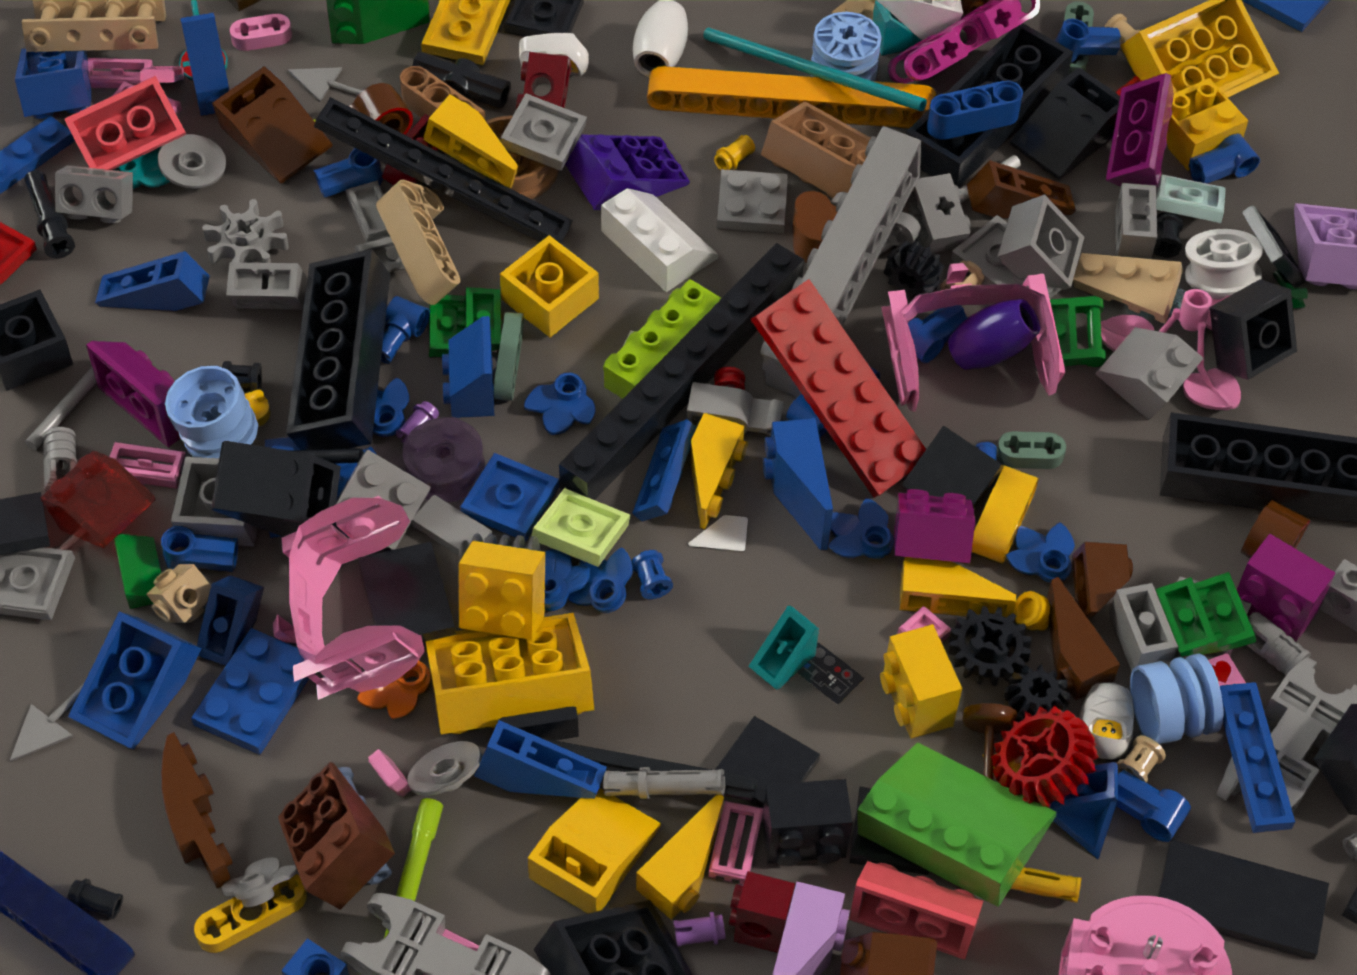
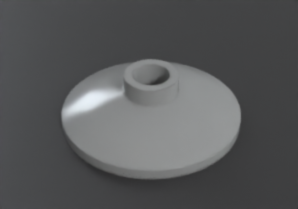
[158,134,226,189]
[407,741,482,796]

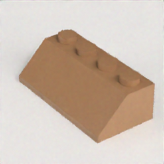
[761,101,871,198]

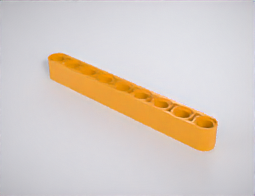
[647,66,937,128]

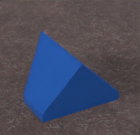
[1050,761,1118,859]

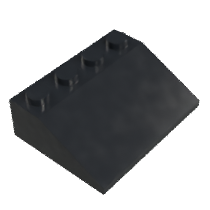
[534,900,693,975]

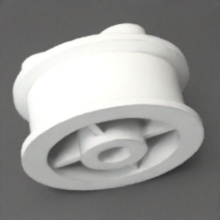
[1185,229,1263,300]

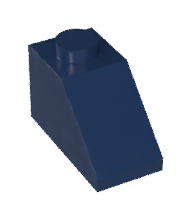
[197,575,264,666]

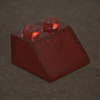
[40,450,156,548]

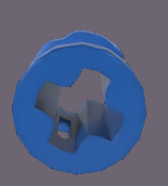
[631,550,673,599]

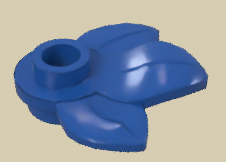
[524,373,595,435]
[373,378,409,437]
[829,498,894,559]
[1006,523,1075,583]
[568,548,633,613]
[544,549,590,611]

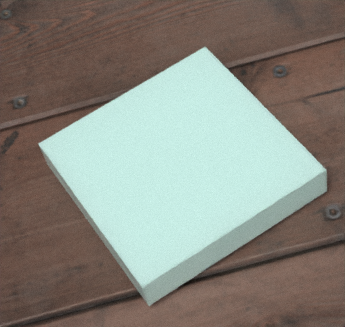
[1156,174,1226,223]

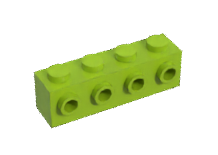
[603,279,721,399]

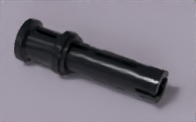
[24,170,75,259]

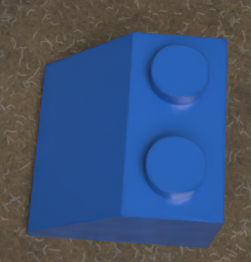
[442,316,495,418]

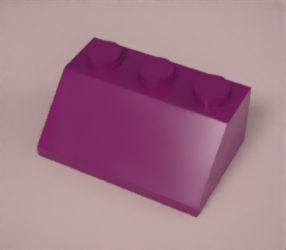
[1106,73,1174,188]
[86,341,181,448]

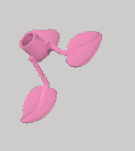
[1101,289,1241,410]

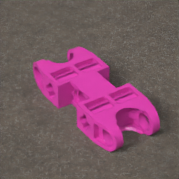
[888,0,1040,84]

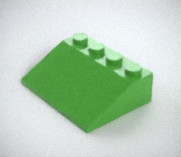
[857,742,1056,907]

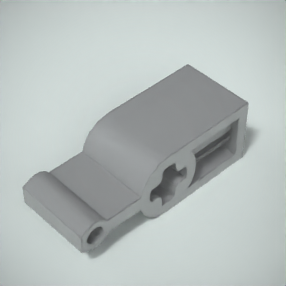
[687,382,784,436]

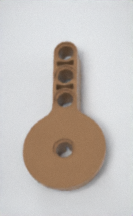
[400,66,559,199]

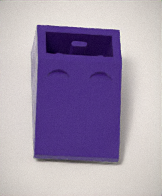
[565,134,690,210]

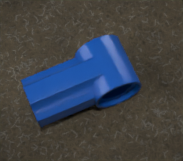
[1055,18,1121,62]
[1188,133,1260,184]
[314,148,383,198]
[908,305,968,364]
[161,526,239,572]
[1116,769,1191,842]

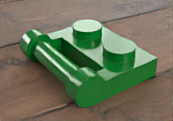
[1046,296,1106,367]

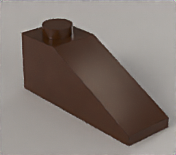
[967,160,1076,218]
[1047,577,1120,701]

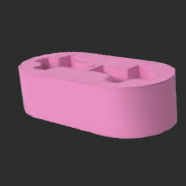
[230,14,292,51]

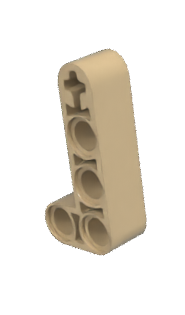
[376,179,460,305]

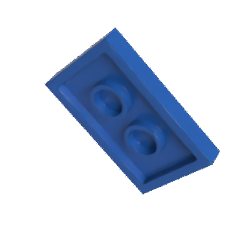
[191,628,309,755]

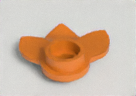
[357,660,431,719]

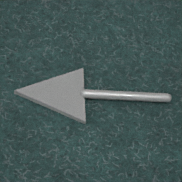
[288,67,362,102]
[10,683,84,762]

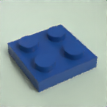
[460,453,559,542]

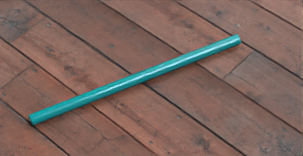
[703,27,927,111]

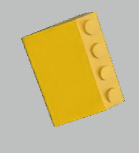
[1120,0,1279,98]
[425,613,595,735]

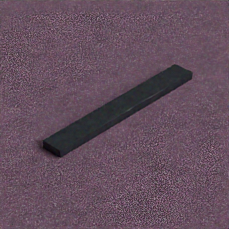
[314,97,573,244]

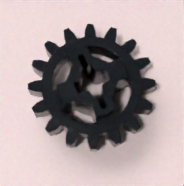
[948,606,1031,686]

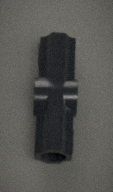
[412,52,511,108]

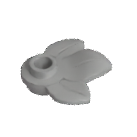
[222,857,298,907]

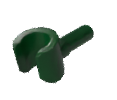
[1273,270,1308,309]

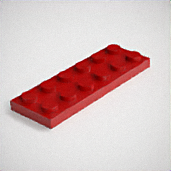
[750,279,926,498]

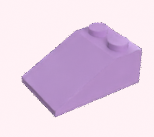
[1294,203,1357,289]
[773,882,850,975]

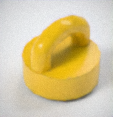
[245,390,271,427]
[1013,591,1050,631]

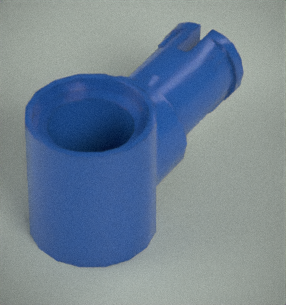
[381,296,430,364]

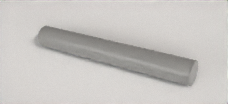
[25,367,97,451]

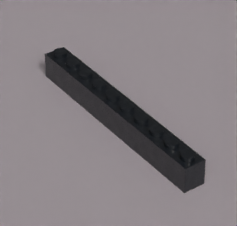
[559,243,804,500]

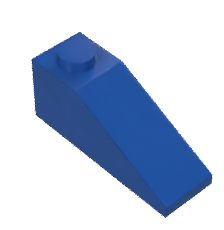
[180,12,230,116]
[95,251,210,311]
[474,720,607,799]

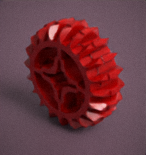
[991,706,1099,808]

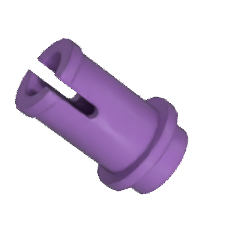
[396,401,439,447]
[674,912,726,947]

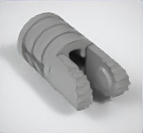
[42,427,78,494]
[1247,612,1311,676]

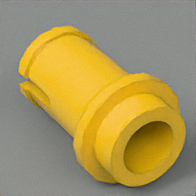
[714,135,755,170]

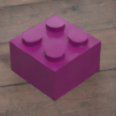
[894,489,975,563]
[1237,534,1336,642]

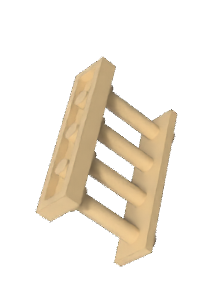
[21,0,166,52]

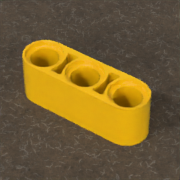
[971,465,1039,564]

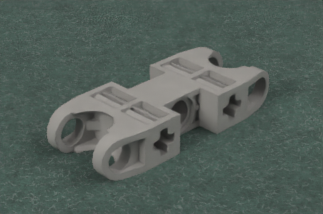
[1216,657,1357,813]
[340,893,551,975]

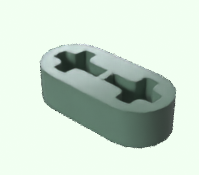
[997,431,1066,469]

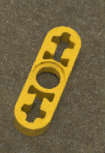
[194,874,307,953]

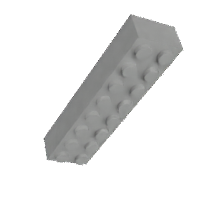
[761,126,921,397]

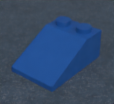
[15,48,92,119]
[763,418,833,550]
[68,611,202,749]

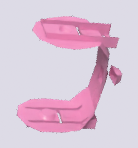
[881,263,1066,412]
[273,496,425,700]

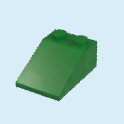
[326,0,430,44]

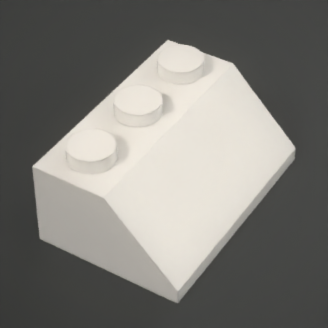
[601,188,718,292]

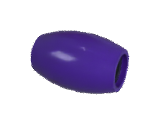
[948,299,1040,370]

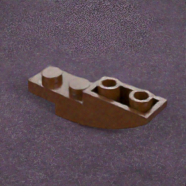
[161,732,233,889]

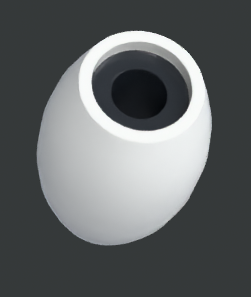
[633,0,688,77]

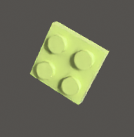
[532,488,630,567]

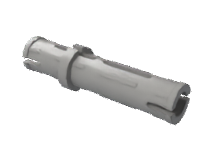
[603,767,725,799]

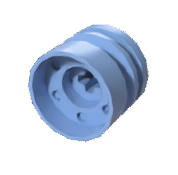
[810,11,882,81]
[165,366,258,458]
[1130,653,1224,745]

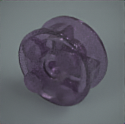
[402,417,485,502]

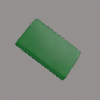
[114,534,161,609]

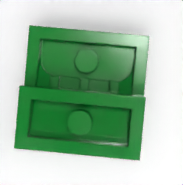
[429,287,501,357]
[1155,572,1256,657]

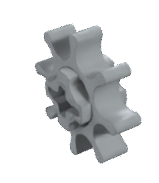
[202,199,289,264]

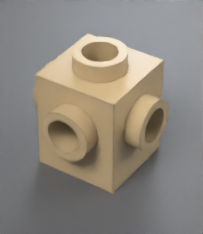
[147,564,211,623]

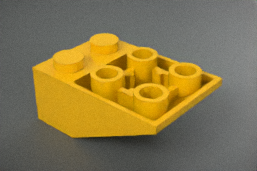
[527,788,661,914]

